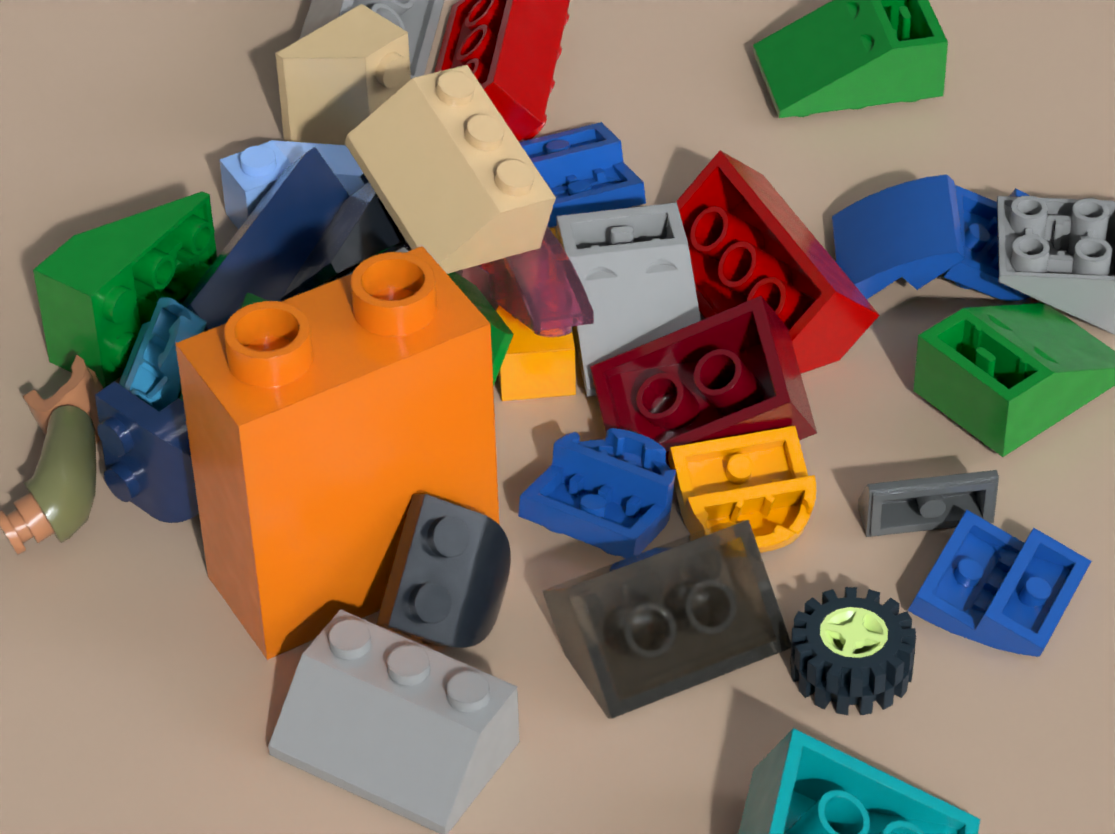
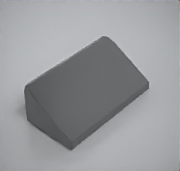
[858,470,999,537]

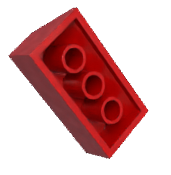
[434,0,570,142]
[675,150,880,374]

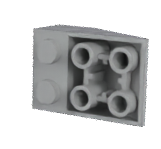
[997,196,1115,335]
[557,202,701,397]

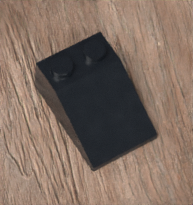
[280,173,410,301]

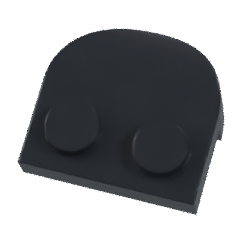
[376,494,511,648]

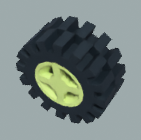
[790,587,916,715]

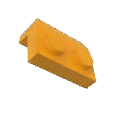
[668,426,816,554]

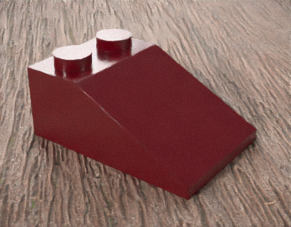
[590,296,817,467]

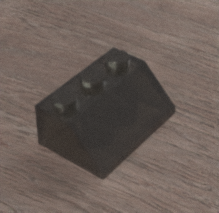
[542,520,791,719]

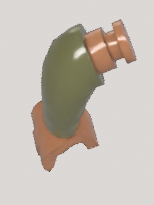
[0,355,104,555]

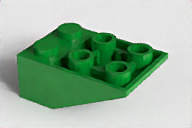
[753,0,948,118]
[33,191,217,388]
[913,303,1115,457]

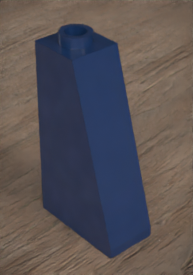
[181,147,350,332]

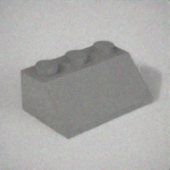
[268,610,520,834]

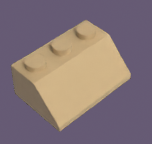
[345,65,556,274]

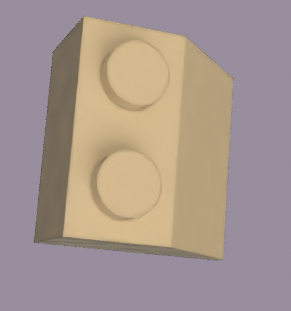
[275,4,411,145]

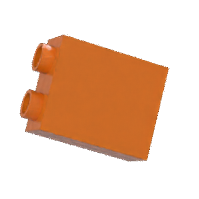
[175,246,499,660]

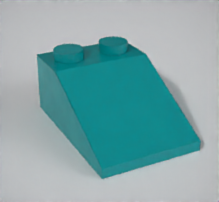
[738,728,981,834]

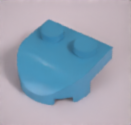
[119,297,207,412]

